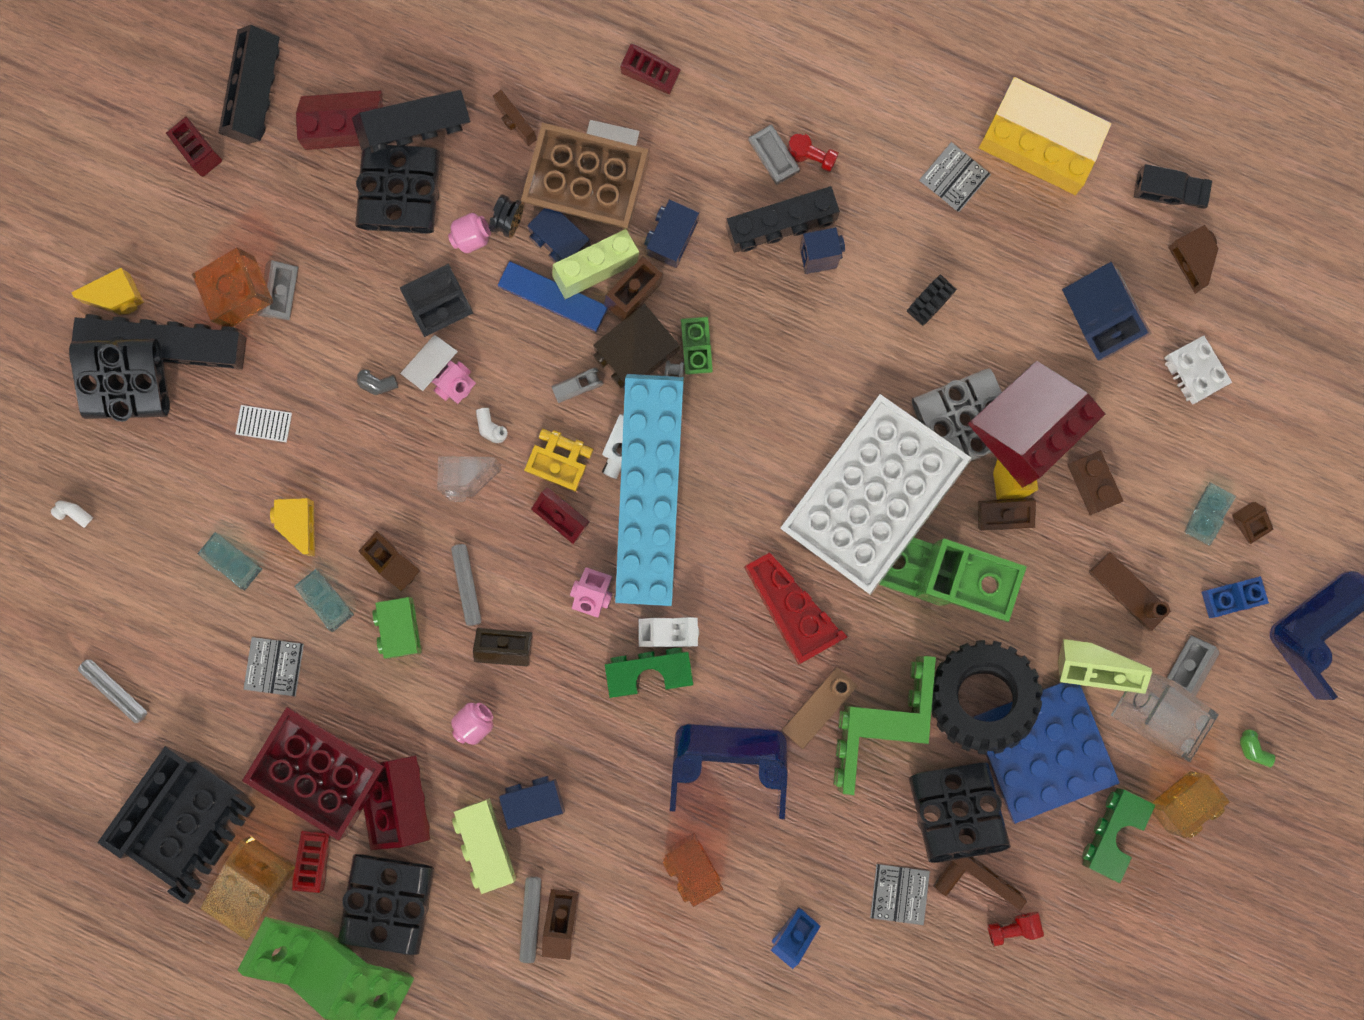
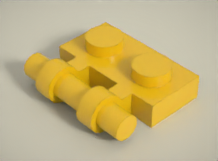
[524,428,594,492]

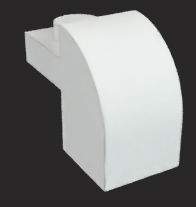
[639,617,699,647]

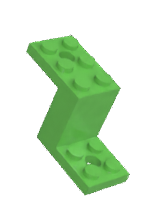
[879,538,1027,622]
[833,656,936,795]
[237,917,414,1020]

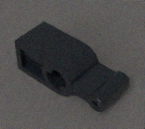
[1134,164,1212,209]

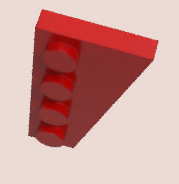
[744,552,848,665]

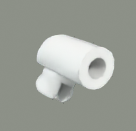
[476,408,508,443]
[51,500,93,528]

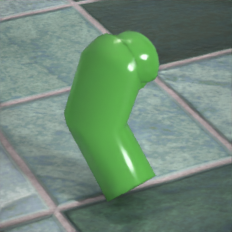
[1240,729,1275,768]

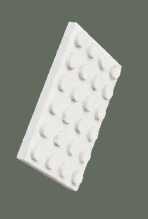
[780,394,972,595]

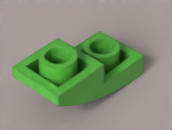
[681,317,713,375]

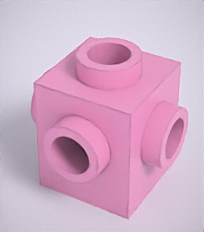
[431,360,476,404]
[570,568,613,618]

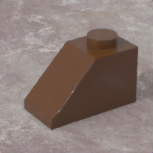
[1168,225,1219,294]
[358,531,420,592]
[542,889,579,960]

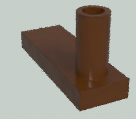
[1088,552,1171,631]
[933,857,1027,910]

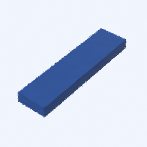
[498,261,608,332]

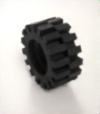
[907,274,957,326]

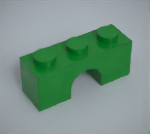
[605,647,693,698]
[1082,788,1155,883]

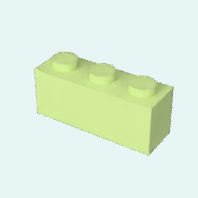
[552,229,639,299]
[452,798,517,894]

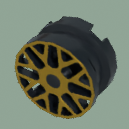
[489,195,524,238]

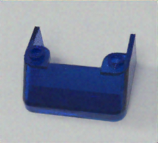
[1270,571,1364,700]
[670,724,788,819]

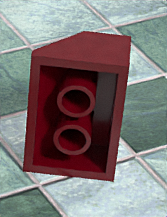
[296,90,383,150]
[363,756,431,851]

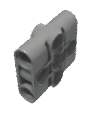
[912,368,1001,461]

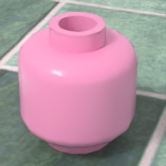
[448,213,491,253]
[451,703,493,745]

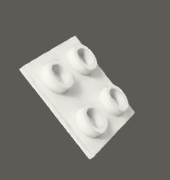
[1164,336,1232,405]

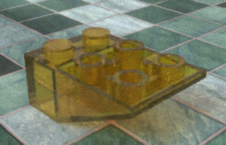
[200,836,295,941]

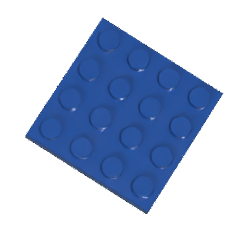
[972,682,1120,824]

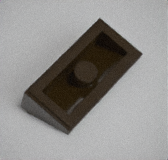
[473,628,532,667]

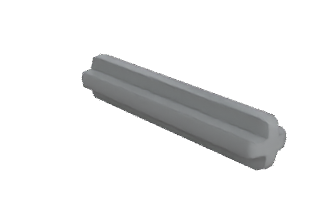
[451,544,481,626]
[78,659,147,723]
[519,877,541,963]

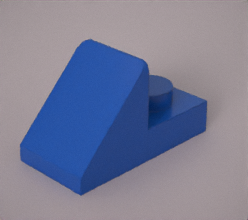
[771,908,821,969]

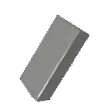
[258,260,298,320]
[1164,635,1219,700]

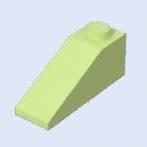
[1058,639,1152,694]

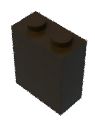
[593,303,680,389]

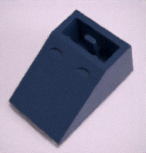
[1062,261,1152,361]

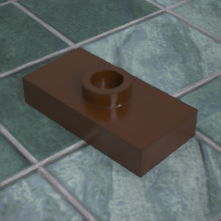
[493,89,537,146]
[978,498,1036,531]

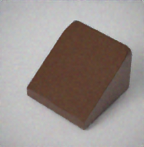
[1232,502,1274,544]

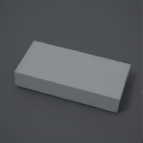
[748,124,800,185]

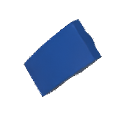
[1201,576,1269,618]

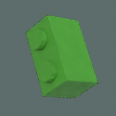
[372,597,422,659]

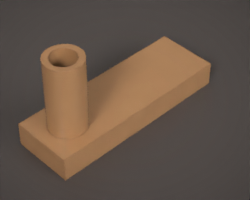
[781,667,858,749]

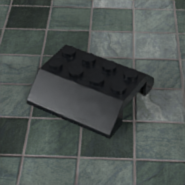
[97,746,256,904]

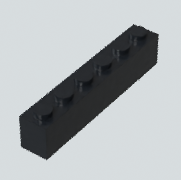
[71,314,246,370]

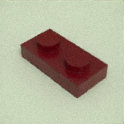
[531,487,590,544]

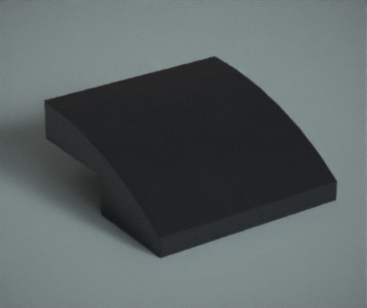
[399,263,473,337]

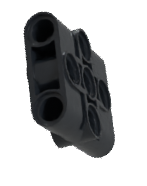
[355,145,440,234]
[69,336,170,422]
[909,762,1011,863]
[338,854,434,955]

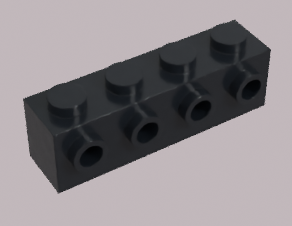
[218,25,280,144]
[352,90,471,153]
[726,186,840,253]

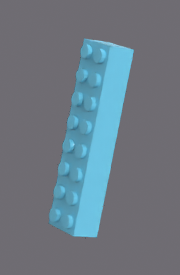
[615,374,684,606]

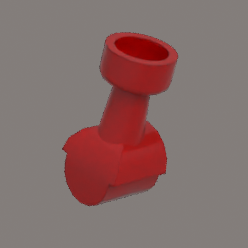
[788,133,839,173]
[987,912,1044,947]

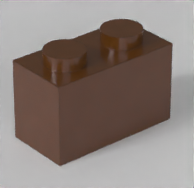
[604,256,664,321]
[1068,450,1124,515]

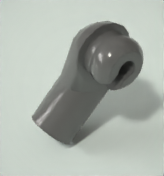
[357,370,399,395]

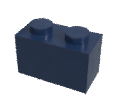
[644,199,699,268]
[527,208,591,263]
[800,227,845,274]
[499,776,565,830]

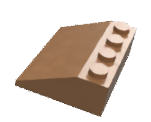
[521,123,649,229]

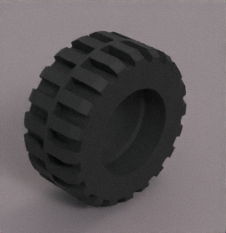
[931,640,1043,755]

